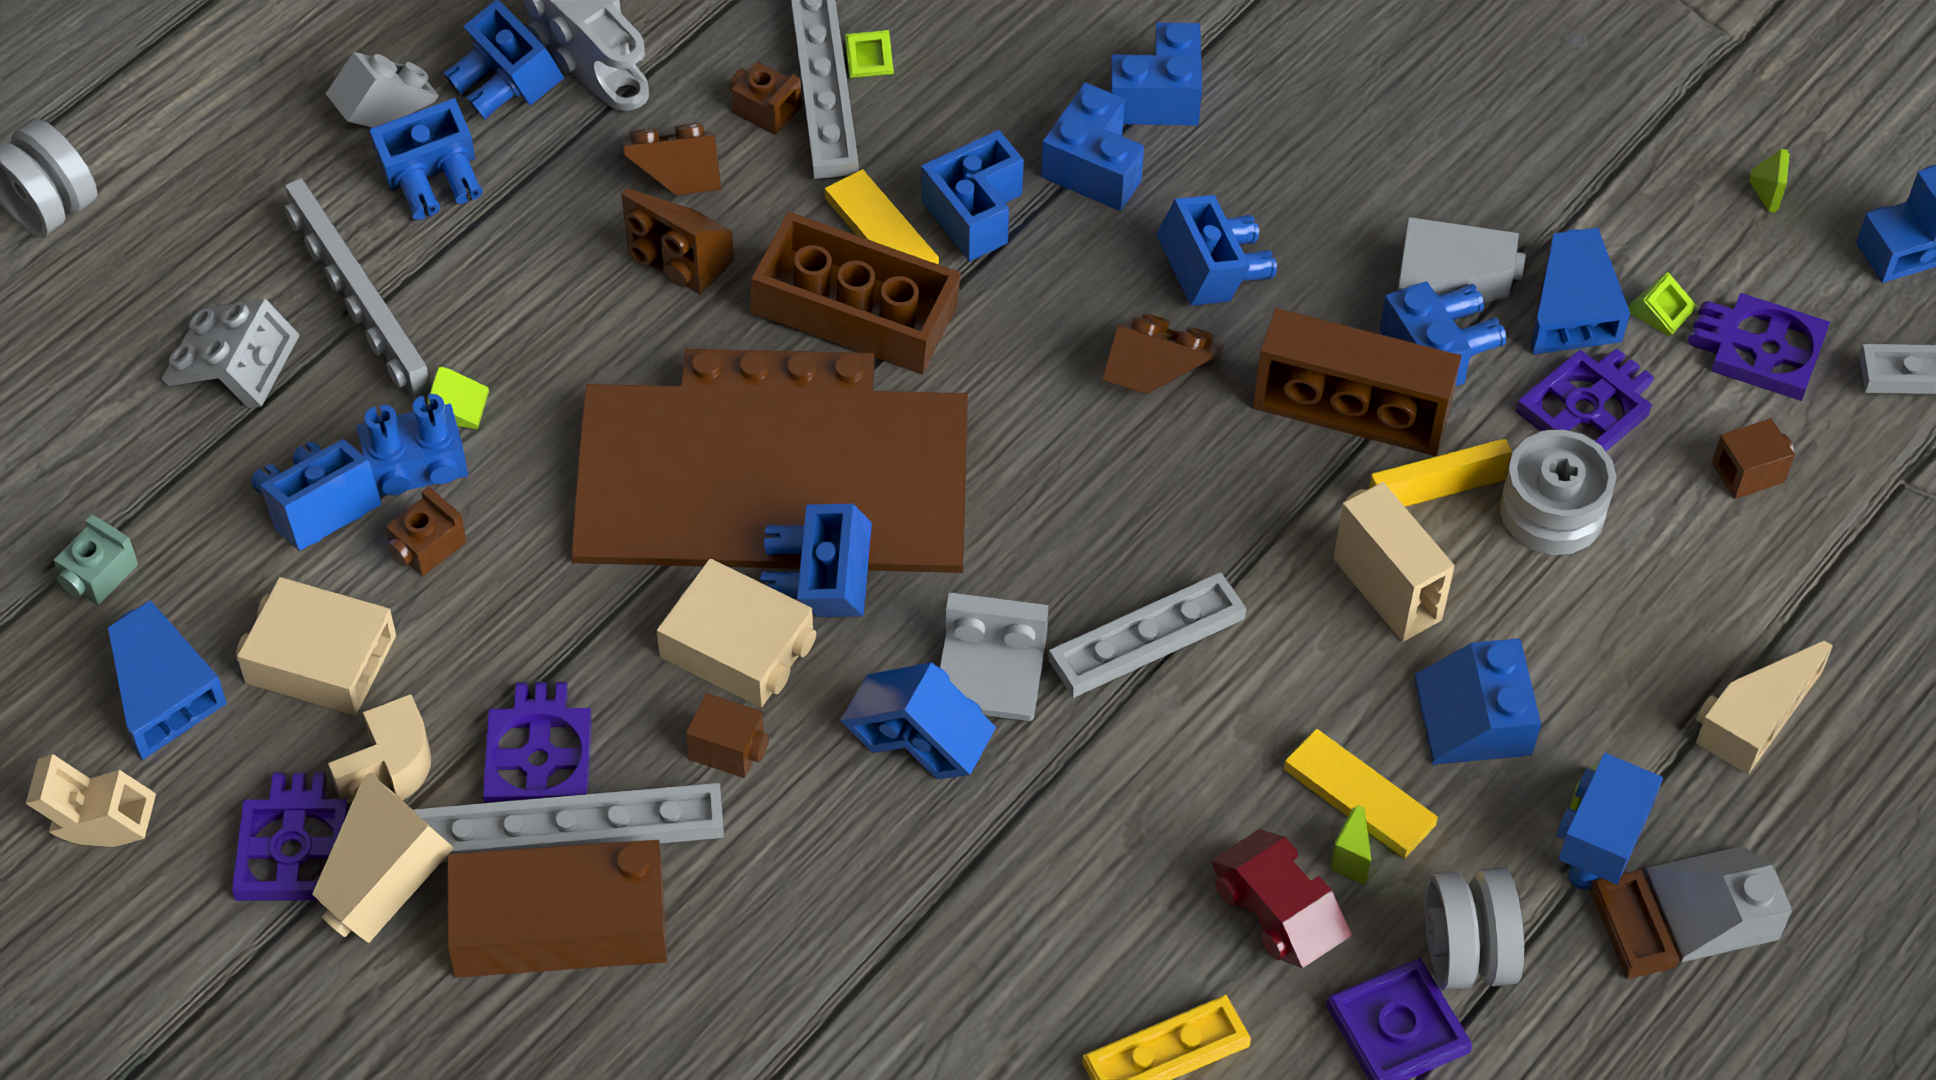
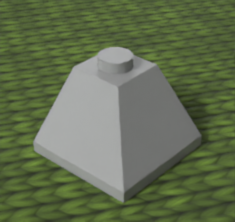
[1644,846,1792,962]

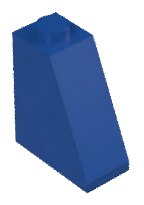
[1530,227,1630,355]
[108,600,227,760]

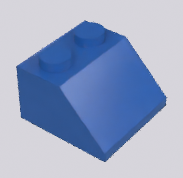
[1414,638,1541,765]

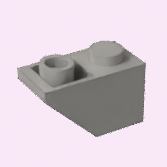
[326,52,439,128]

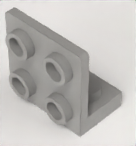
[162,298,300,409]
[940,592,1049,721]

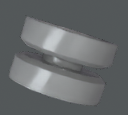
[0,118,98,237]
[1499,429,1617,555]
[1424,867,1524,990]

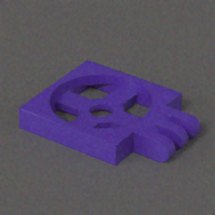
[1688,293,1830,401]
[1515,349,1654,451]
[483,682,592,803]
[232,772,349,901]

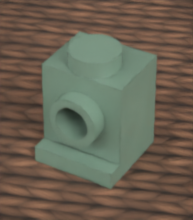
[54,514,138,605]

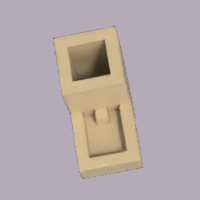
[328,694,431,803]
[26,754,156,847]

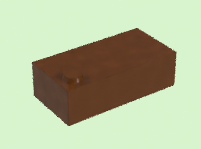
[750,211,961,375]
[1253,308,1462,456]
[448,839,667,978]

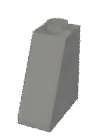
[1397,217,1525,302]

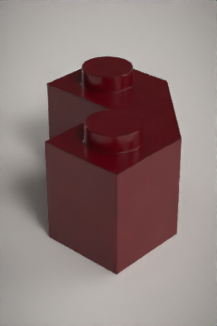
[1210,829,1352,968]

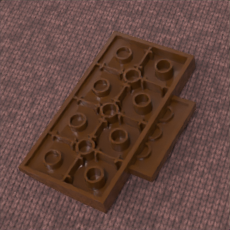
[572,348,968,573]

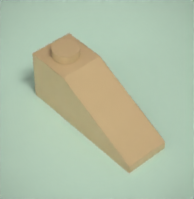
[1696,641,1833,775]

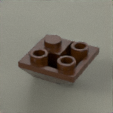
[621,123,722,195]
[621,188,734,295]
[1102,313,1224,394]

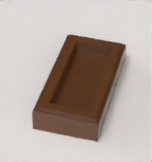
[1589,869,1679,979]

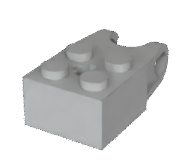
[523,0,649,111]

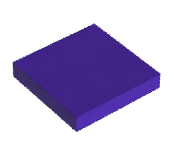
[1326,958,1473,1080]

